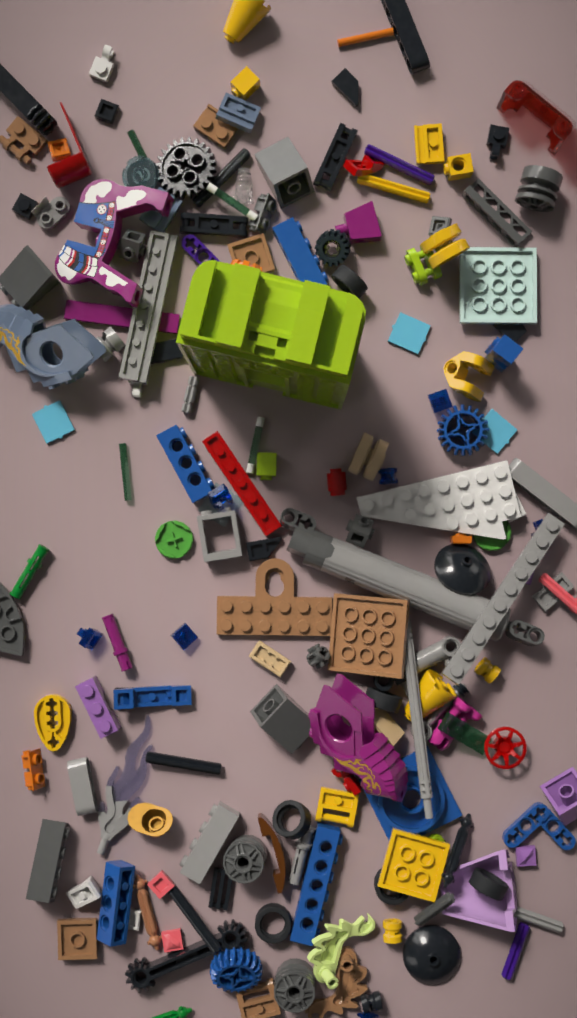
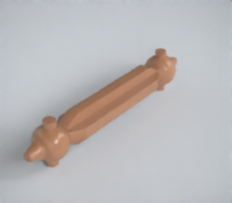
[133,874,162,950]

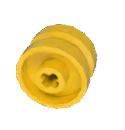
[420,223,470,269]

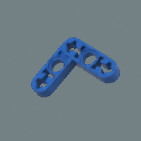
[502,802,576,850]

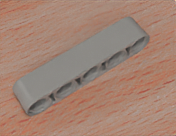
[509,458,577,530]

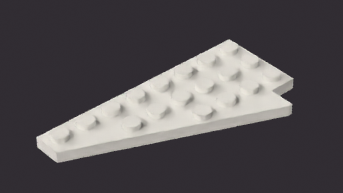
[357,460,521,540]

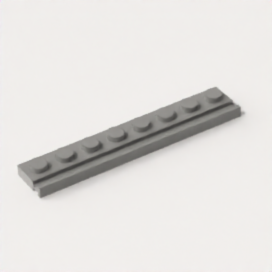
[119,230,178,384]

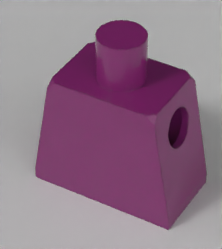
[335,201,382,244]

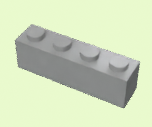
[179,801,240,884]

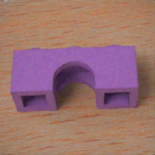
[75,676,121,739]

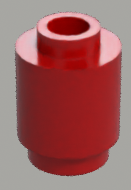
[326,468,347,496]

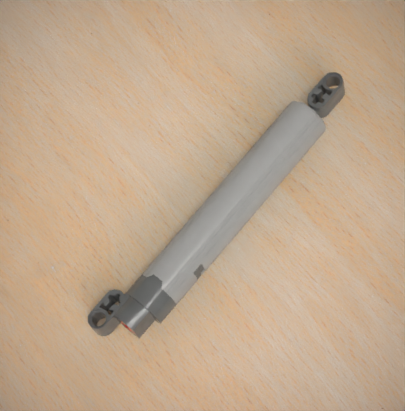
[280,508,545,647]

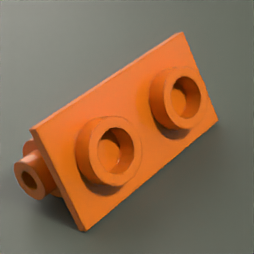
[21,748,45,791]

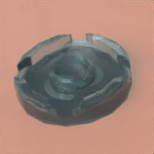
[122,155,159,188]

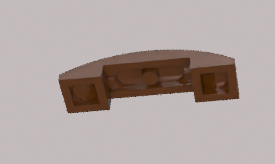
[257,813,286,894]

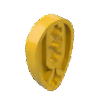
[34,694,72,751]

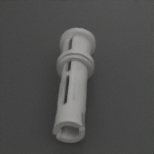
[288,825,316,885]

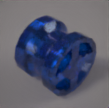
[378,468,398,485]

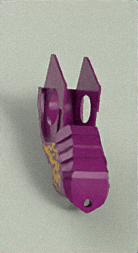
[308,673,408,802]

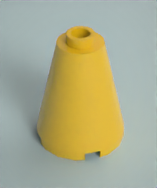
[223,0,271,44]
[404,669,457,721]

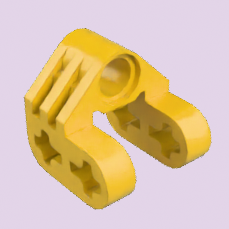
[443,351,495,402]

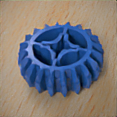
[437,404,489,456]
[210,947,263,993]

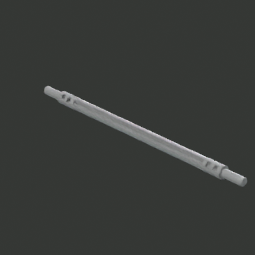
[405,620,433,819]

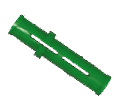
[10,544,49,599]

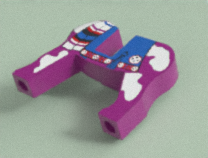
[55,179,174,308]

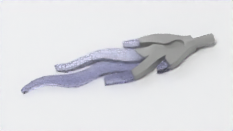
[97,715,153,855]

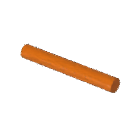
[337,27,394,47]

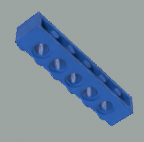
[290,822,343,946]

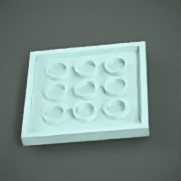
[459,247,537,325]

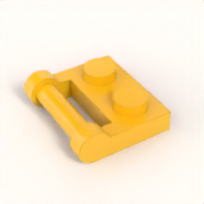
[315,786,359,828]

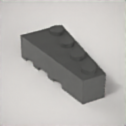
[26,819,70,903]

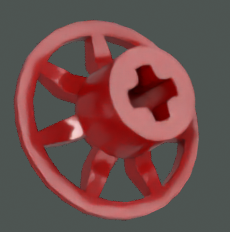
[484,726,527,769]

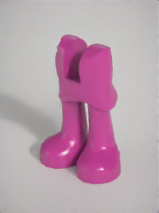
[428,696,483,751]

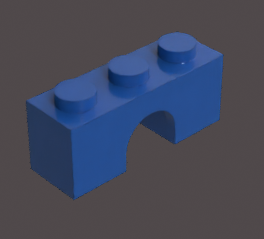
[485,334,523,373]

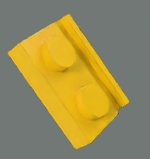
[414,123,444,165]

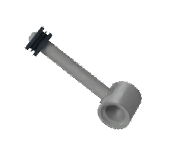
[410,683,469,741]

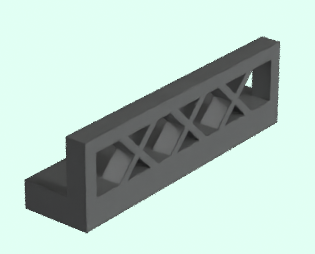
[462,178,532,247]

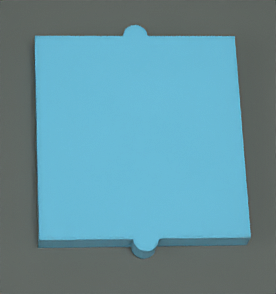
[388,312,431,355]
[32,400,75,444]
[471,409,517,454]

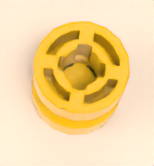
[474,657,501,684]
[383,918,402,944]

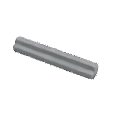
[514,906,564,933]

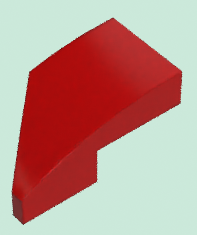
[343,155,384,177]

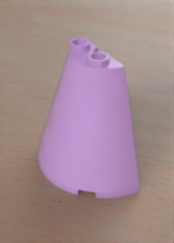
[438,849,517,932]

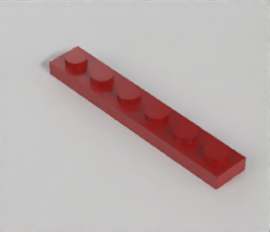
[202,431,282,536]

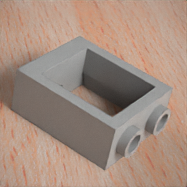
[197,507,243,562]

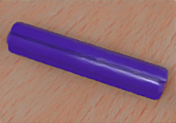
[502,922,530,980]

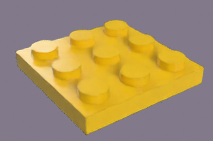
[377,828,450,902]

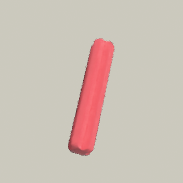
[538,573,577,615]

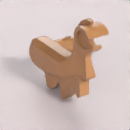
[305,946,368,1018]

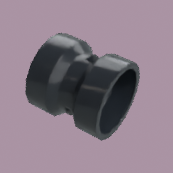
[360,991,383,1015]

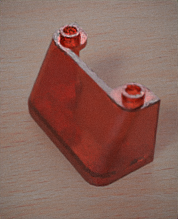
[496,80,576,156]

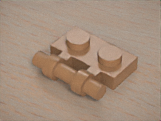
[0,116,48,165]

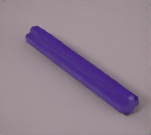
[364,144,435,185]

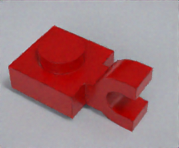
[331,768,362,796]

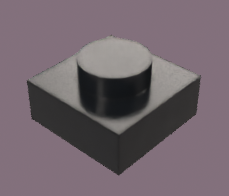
[12,193,39,220]

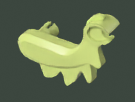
[307,913,375,989]

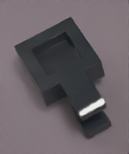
[486,124,509,160]

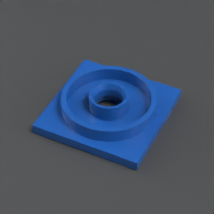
[359,745,463,840]

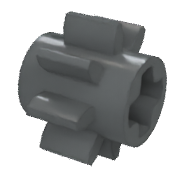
[306,644,330,669]

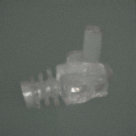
[222,168,254,207]

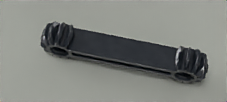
[0,64,58,136]
[125,919,248,993]

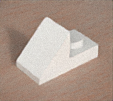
[66,876,102,909]

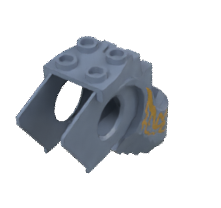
[0,304,107,390]

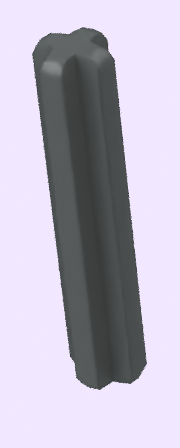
[414,892,455,926]

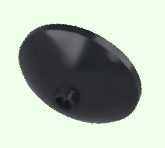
[434,544,491,595]
[403,925,461,985]

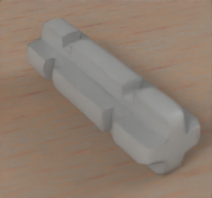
[181,376,199,414]

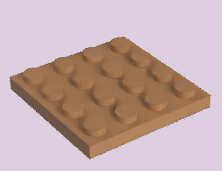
[328,593,410,679]

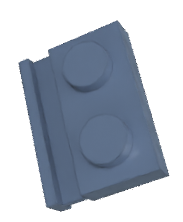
[215,92,261,134]
[139,187,183,233]

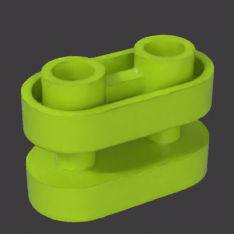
[404,247,442,286]

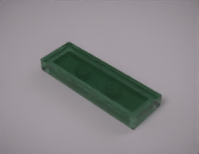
[438,712,492,755]

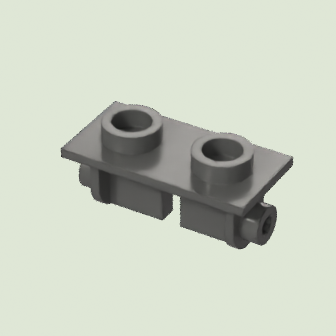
[248,193,276,236]

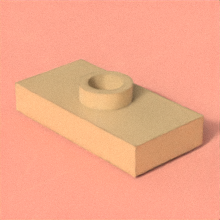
[249,640,291,678]

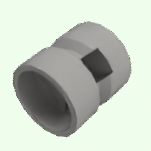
[96,326,125,362]

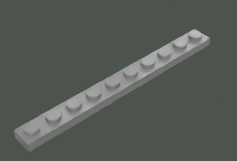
[441,513,565,685]

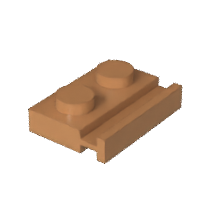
[193,104,238,149]

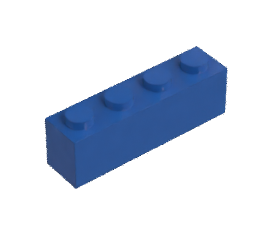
[272,217,329,285]

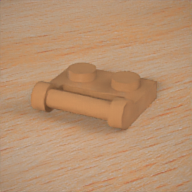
[235,978,281,1018]

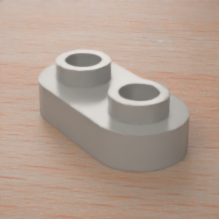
[37,196,71,230]

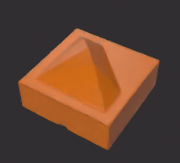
[47,138,71,162]
[450,532,472,544]

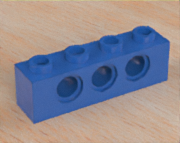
[156,425,215,504]
[97,860,136,947]

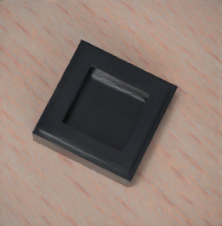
[94,99,120,125]

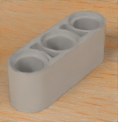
[67,757,98,816]

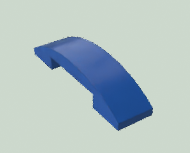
[113,685,192,710]

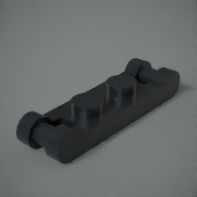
[313,123,358,192]
[180,212,249,238]

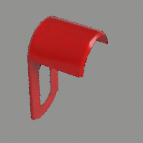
[47,102,92,189]

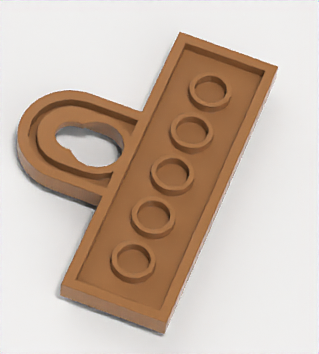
[217,558,332,636]

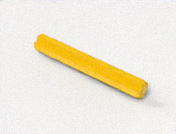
[357,175,430,203]

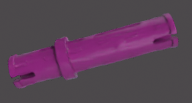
[102,614,133,672]

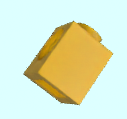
[230,66,260,101]
[443,153,474,181]

